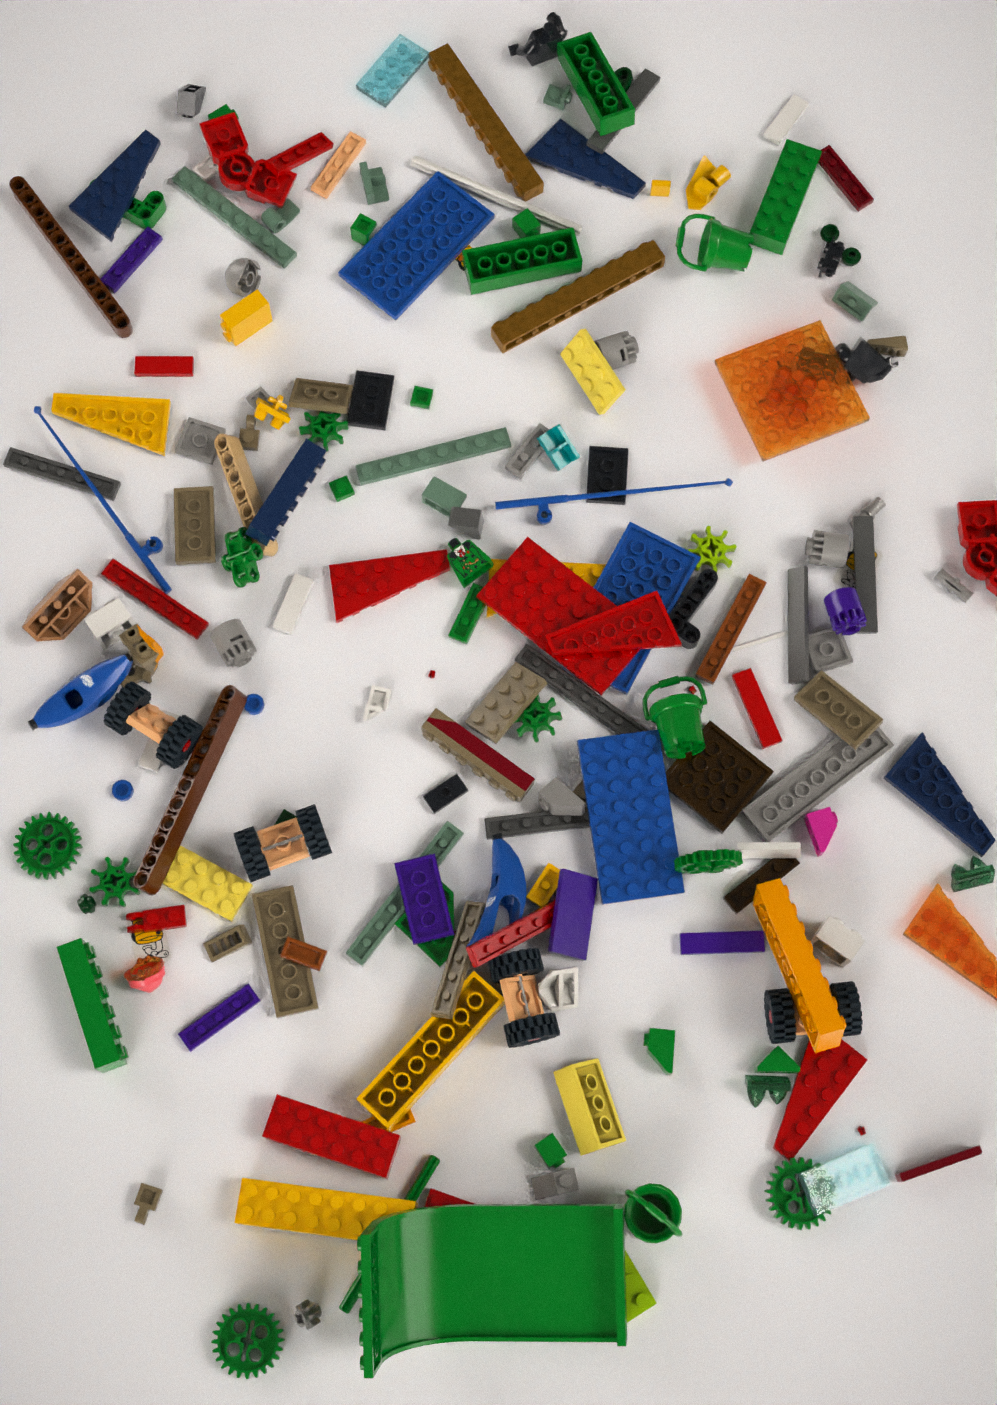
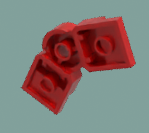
[199,112,297,209]
[957,500,997,596]

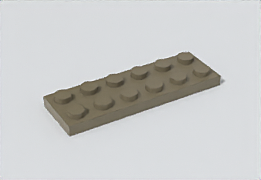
[252,885,319,1019]

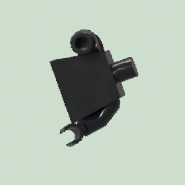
[508,12,568,66]
[834,337,899,386]

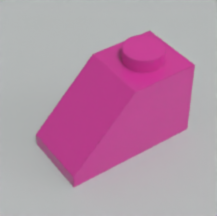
[803,807,838,857]

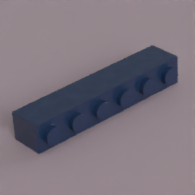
[246,439,326,546]

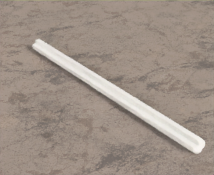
[411,156,582,236]

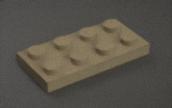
[174,486,216,565]
[465,662,547,744]
[794,670,883,750]

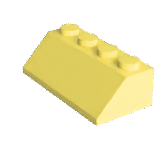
[553,1058,626,1156]

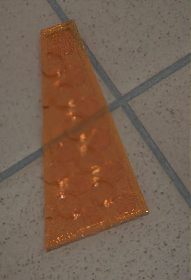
[902,883,997,1000]

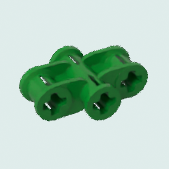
[221,527,263,588]

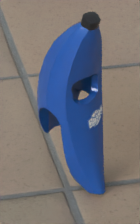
[28,653,133,730]
[466,833,526,947]

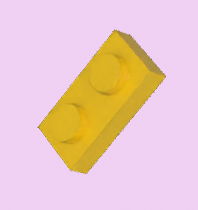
[526,863,560,908]

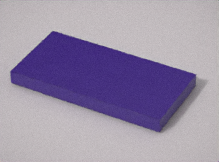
[394,853,454,945]
[548,869,598,961]

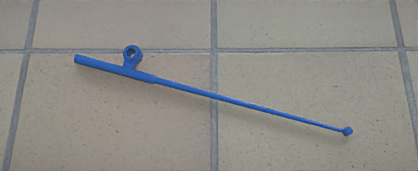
[34,406,172,594]
[495,478,733,525]

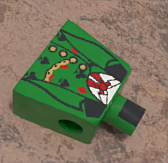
[447,538,494,588]

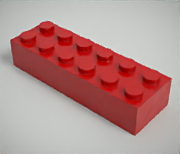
[262,1094,401,1180]

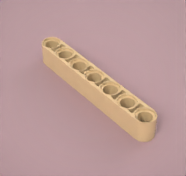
[214,434,278,557]

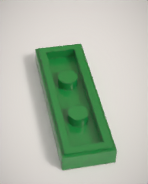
[448,583,486,644]

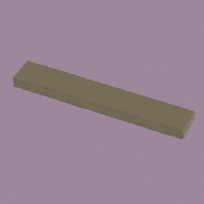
[430,901,486,1019]

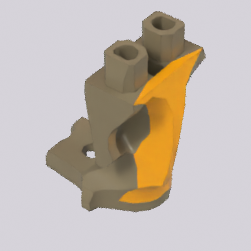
[119,623,164,687]

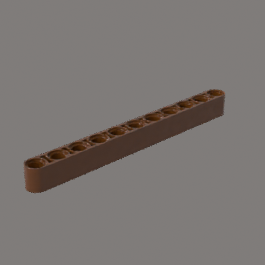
[9,176,133,338]
[133,685,247,895]

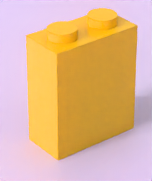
[220,289,273,346]

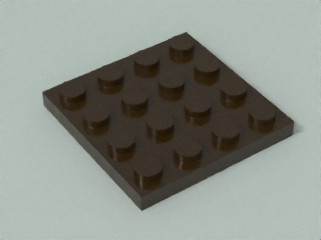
[665,720,774,834]

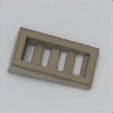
[867,336,908,357]
[203,925,252,963]

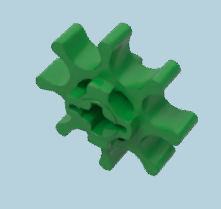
[299,411,349,452]
[514,694,563,743]
[89,857,140,907]

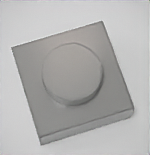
[246,386,273,409]

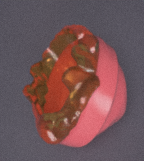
[124,955,165,993]

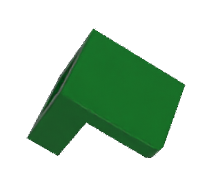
[350,213,377,246]

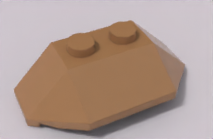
[22,569,93,641]

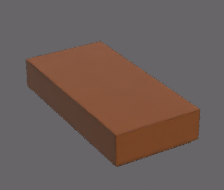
[280,937,328,972]

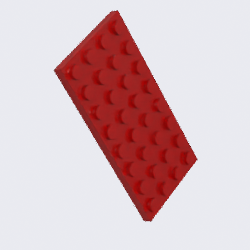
[477,536,641,696]

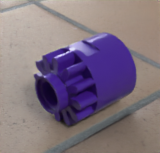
[824,587,867,635]

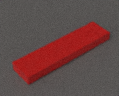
[265,132,334,177]
[731,668,783,749]

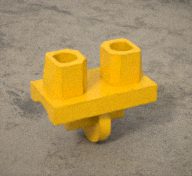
[254,394,291,430]

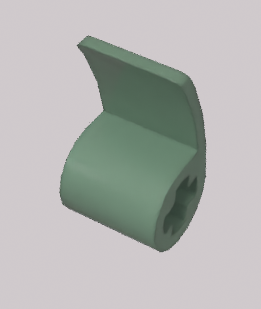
[261,198,300,233]

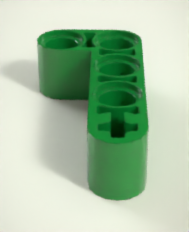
[89,179,167,229]

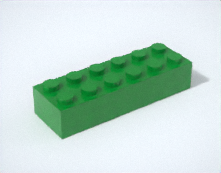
[557,32,635,136]
[749,139,822,255]
[462,227,583,295]
[57,938,129,1073]

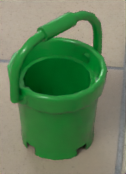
[675,214,754,272]
[642,676,707,759]
[624,1183,683,1244]

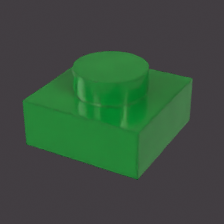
[329,475,355,502]

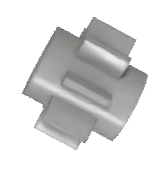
[294,1299,322,1330]

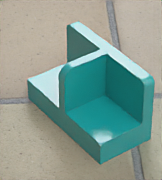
[537,424,580,471]

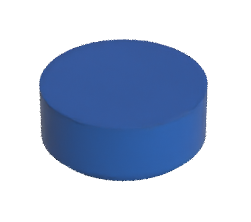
[244,694,265,715]
[112,780,134,801]

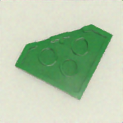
[395,882,454,968]

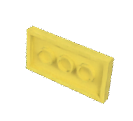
[560,329,626,415]
[163,845,253,922]

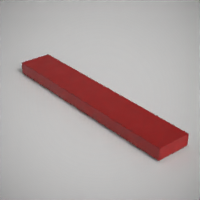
[101,558,209,640]
[466,900,555,967]

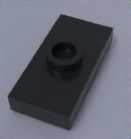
[423,774,468,814]

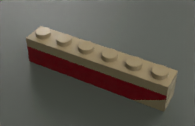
[421,708,535,803]

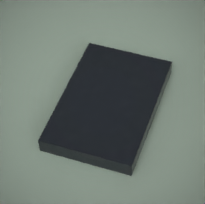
[347,370,395,431]
[586,446,628,505]

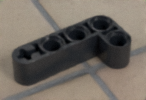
[669,569,718,649]

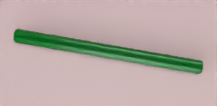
[339,1155,440,1314]

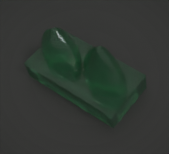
[951,856,995,892]
[745,1075,791,1108]

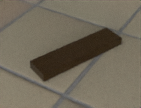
[723,858,800,915]

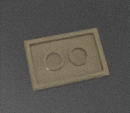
[289,378,353,414]

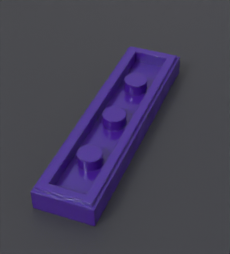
[100,226,163,294]
[679,931,765,955]
[178,983,261,1052]

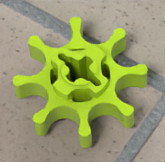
[688,526,737,573]

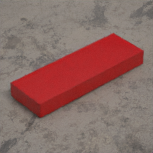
[134,356,194,377]

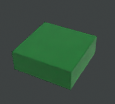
[410,386,433,409]

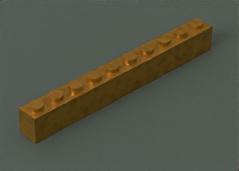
[428,43,544,202]
[491,239,666,354]

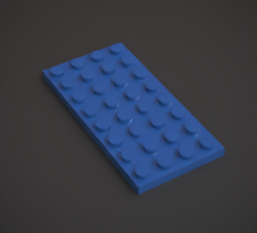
[338,171,495,320]
[594,522,701,695]
[577,730,685,905]

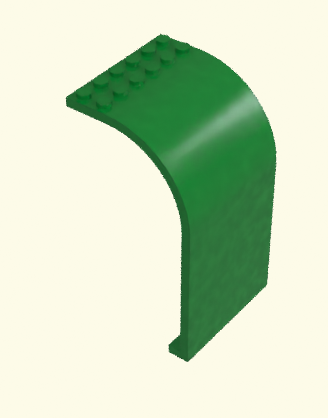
[357,1204,627,1378]

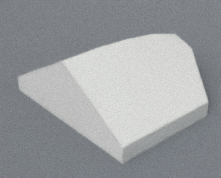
[538,966,578,1012]

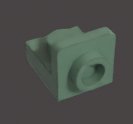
[543,84,573,110]

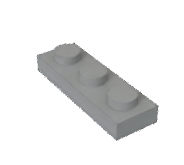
[505,423,549,480]

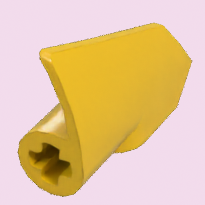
[686,155,731,210]

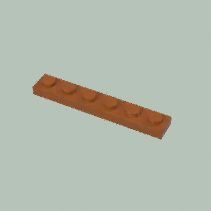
[695,574,767,685]

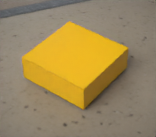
[650,180,671,197]

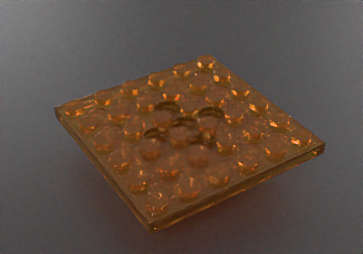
[714,320,870,462]

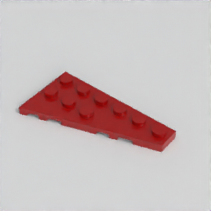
[329,549,450,623]
[545,591,682,656]
[773,1039,868,1162]

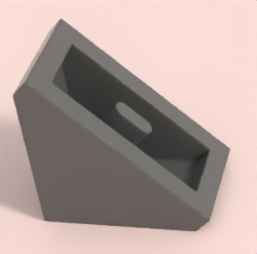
[448,506,484,540]

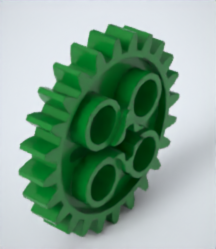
[13,812,83,880]
[674,849,743,874]
[764,1157,836,1230]
[211,1303,285,1379]

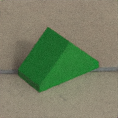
[754,1045,800,1074]

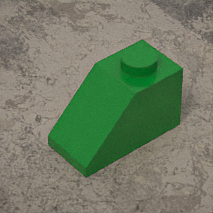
[643,1028,675,1075]

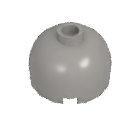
[225,258,261,298]

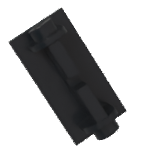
[817,236,845,277]

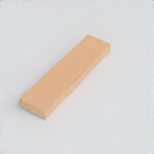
[311,131,366,199]

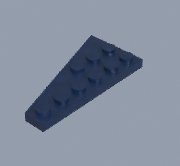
[525,118,646,199]
[69,129,161,242]
[883,732,996,857]

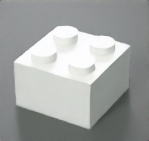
[84,598,135,651]
[810,916,865,968]

